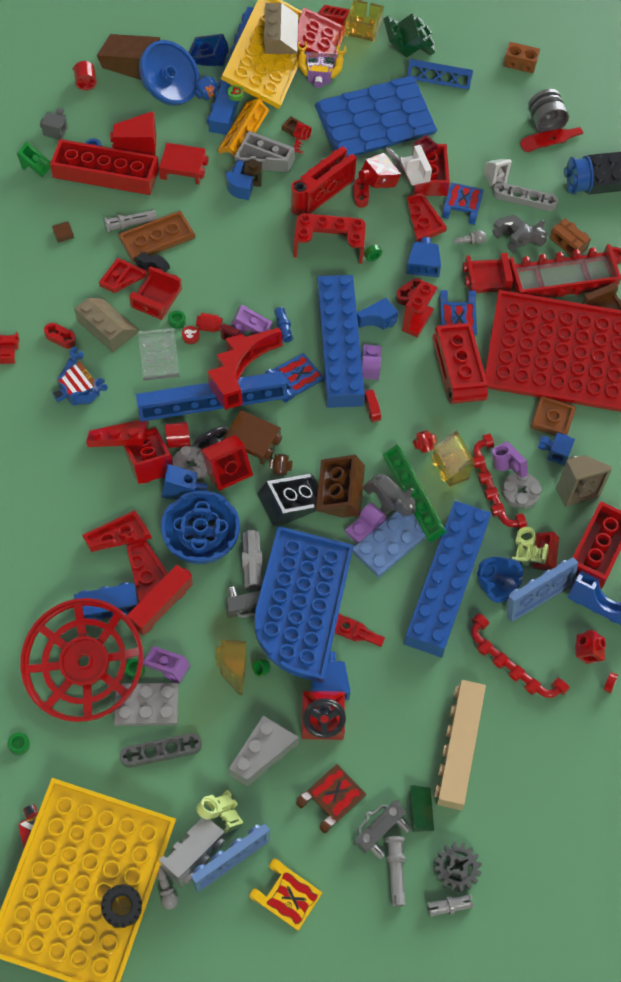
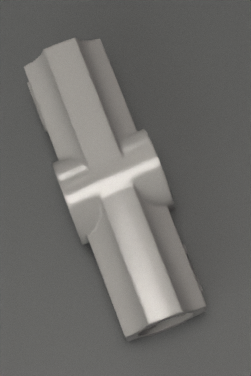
[242,530,262,591]

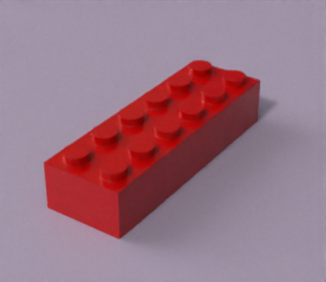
[50,139,159,195]

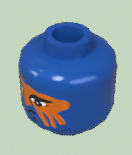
[194,76,219,101]

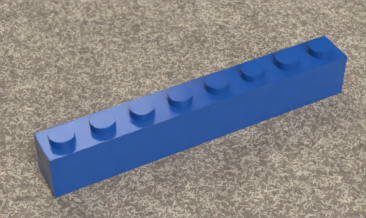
[136,371,287,422]

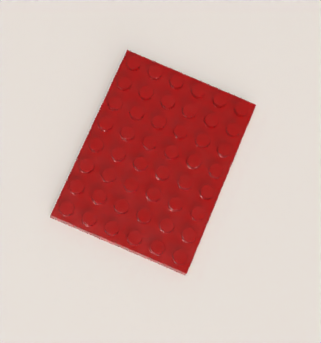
[485,290,621,412]

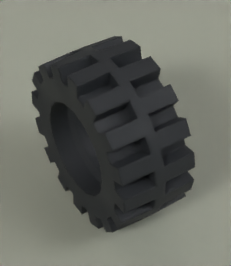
[101,884,142,928]

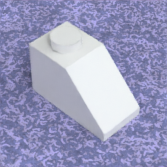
[484,159,512,188]

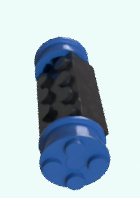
[564,152,621,195]

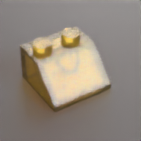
[432,430,474,487]
[216,639,247,695]

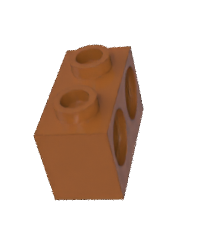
[503,42,540,74]

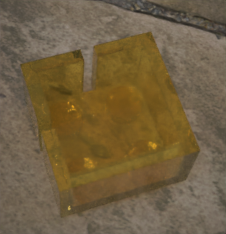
[345,0,384,42]

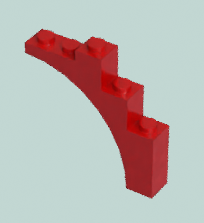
[207,327,283,410]

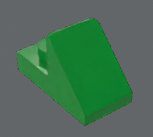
[17,141,51,177]

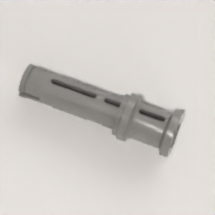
[104,210,157,233]
[385,836,406,907]

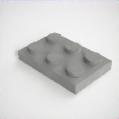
[114,683,179,726]

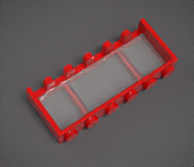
[509,244,621,298]

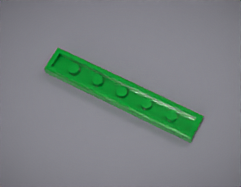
[383,444,447,543]

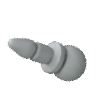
[386,147,405,174]
[453,230,486,244]
[157,867,179,910]

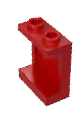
[159,143,209,185]
[462,253,513,293]
[129,266,182,320]
[402,280,437,338]

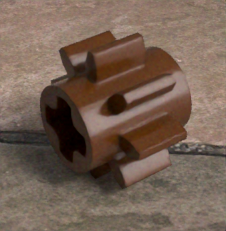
[269,454,293,475]

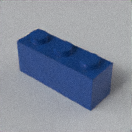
[74,582,138,620]

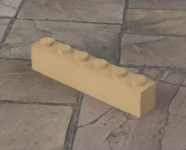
[434,680,486,811]

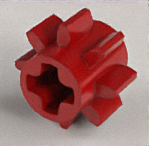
[413,430,437,453]

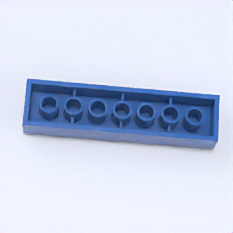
[317,275,365,408]
[404,501,492,658]

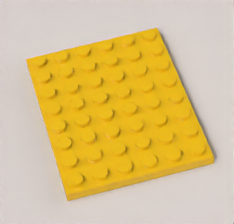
[0,778,176,982]

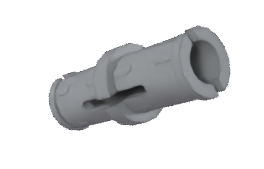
[427,894,474,917]

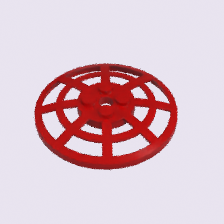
[20,598,143,722]

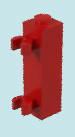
[127,565,193,636]

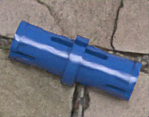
[274,307,293,343]

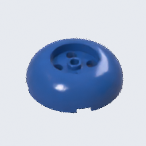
[161,491,240,564]

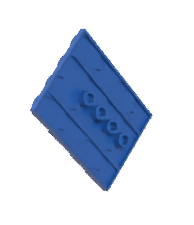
[314,75,438,157]

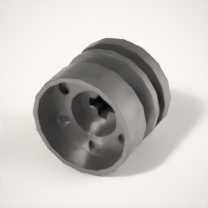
[528,89,569,133]

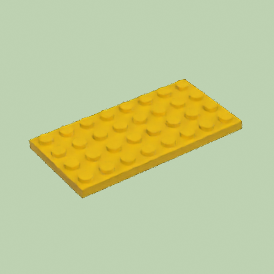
[221,0,302,109]

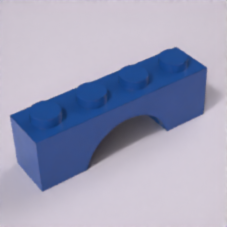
[567,570,621,625]

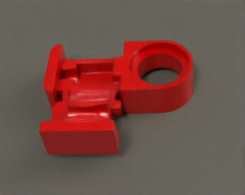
[293,122,312,154]
[0,332,20,364]

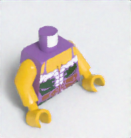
[297,41,347,88]

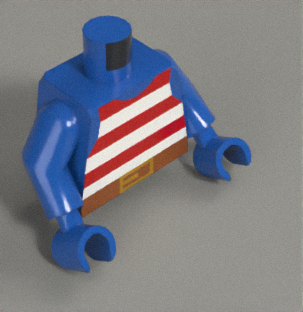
[52,347,108,406]

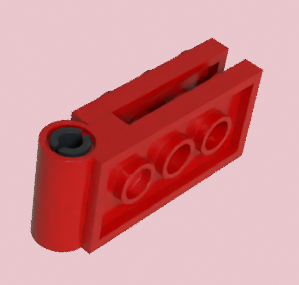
[291,146,357,216]
[432,323,488,404]

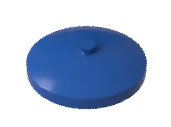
[139,40,200,106]

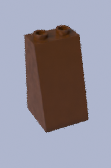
[97,34,160,80]

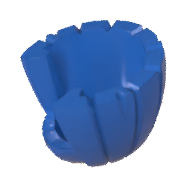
[477,556,523,603]

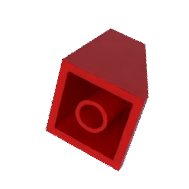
[110,112,157,156]

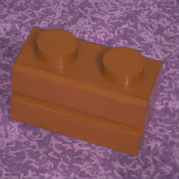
[549,219,591,255]

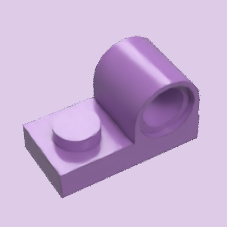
[231,305,272,334]
[362,344,382,380]
[492,441,528,478]
[345,502,387,544]
[143,646,191,684]

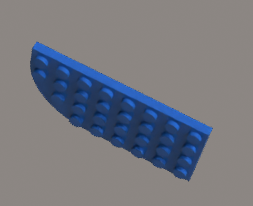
[254,526,354,683]

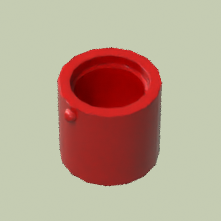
[73,61,97,90]
[165,422,190,449]

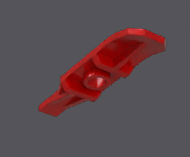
[520,127,584,152]
[334,614,385,647]

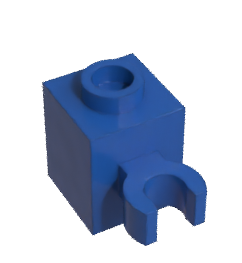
[538,433,575,466]

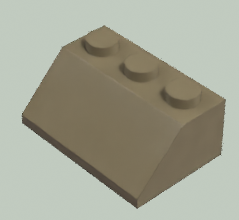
[264,3,298,54]
[74,298,139,353]
[556,455,612,507]

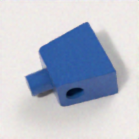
[406,237,441,277]
[161,464,207,500]
[311,651,350,700]

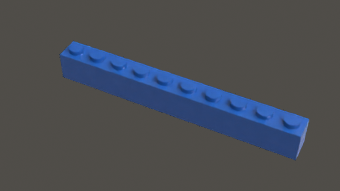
[207,7,254,135]

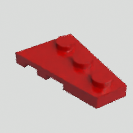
[406,192,447,242]
[86,420,149,447]
[82,510,152,552]
[126,540,168,602]

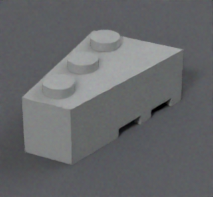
[234,131,295,172]
[229,716,299,787]
[159,818,225,887]

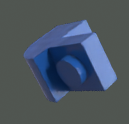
[226,160,253,200]

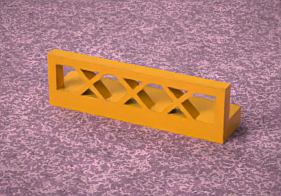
[217,99,269,157]

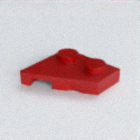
[99,258,147,293]

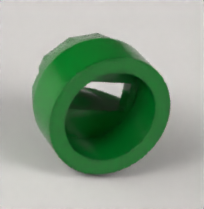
[253,659,271,676]

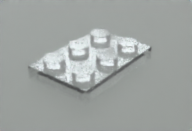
[138,328,180,381]

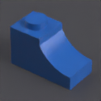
[357,298,398,330]

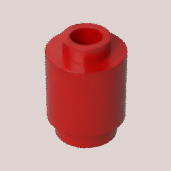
[196,313,223,333]

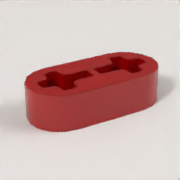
[354,178,369,208]
[396,278,421,305]
[44,323,76,349]
[364,389,381,422]

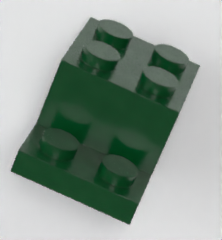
[383,13,436,58]

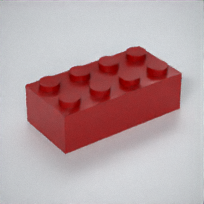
[573,501,621,590]

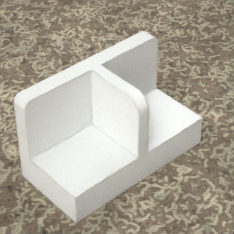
[400,145,432,185]

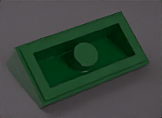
[409,785,434,832]

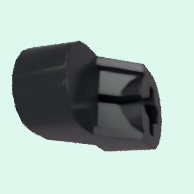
[134,252,170,272]

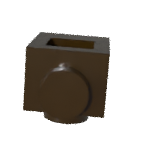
[244,160,263,187]

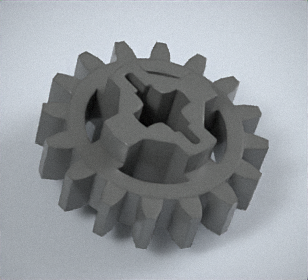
[433,842,482,893]

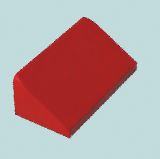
[532,532,559,571]

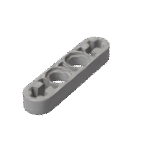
[493,182,558,211]

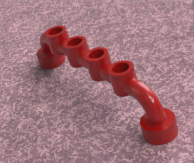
[471,433,527,530]
[471,613,570,698]

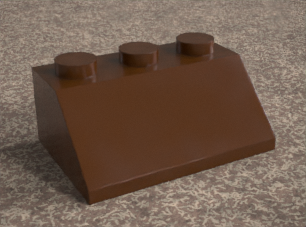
[316,454,365,518]

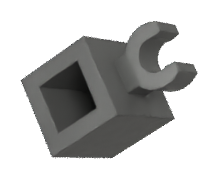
[40,108,68,139]

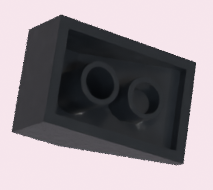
[257,473,318,526]

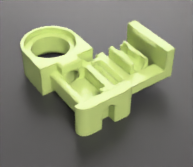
[512,527,549,566]
[196,790,243,833]

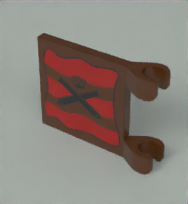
[296,764,367,834]

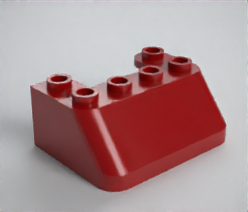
[294,213,366,264]

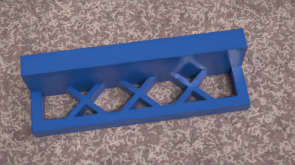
[407,59,473,90]

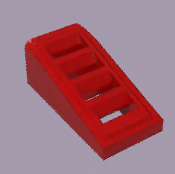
[317,5,351,27]

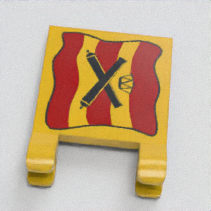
[249,858,323,931]

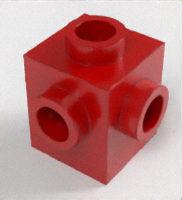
[575,630,606,664]

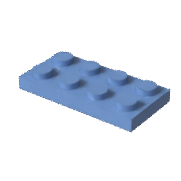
[352,511,426,578]
[507,557,578,622]
[191,823,270,892]

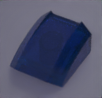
[189,34,229,67]

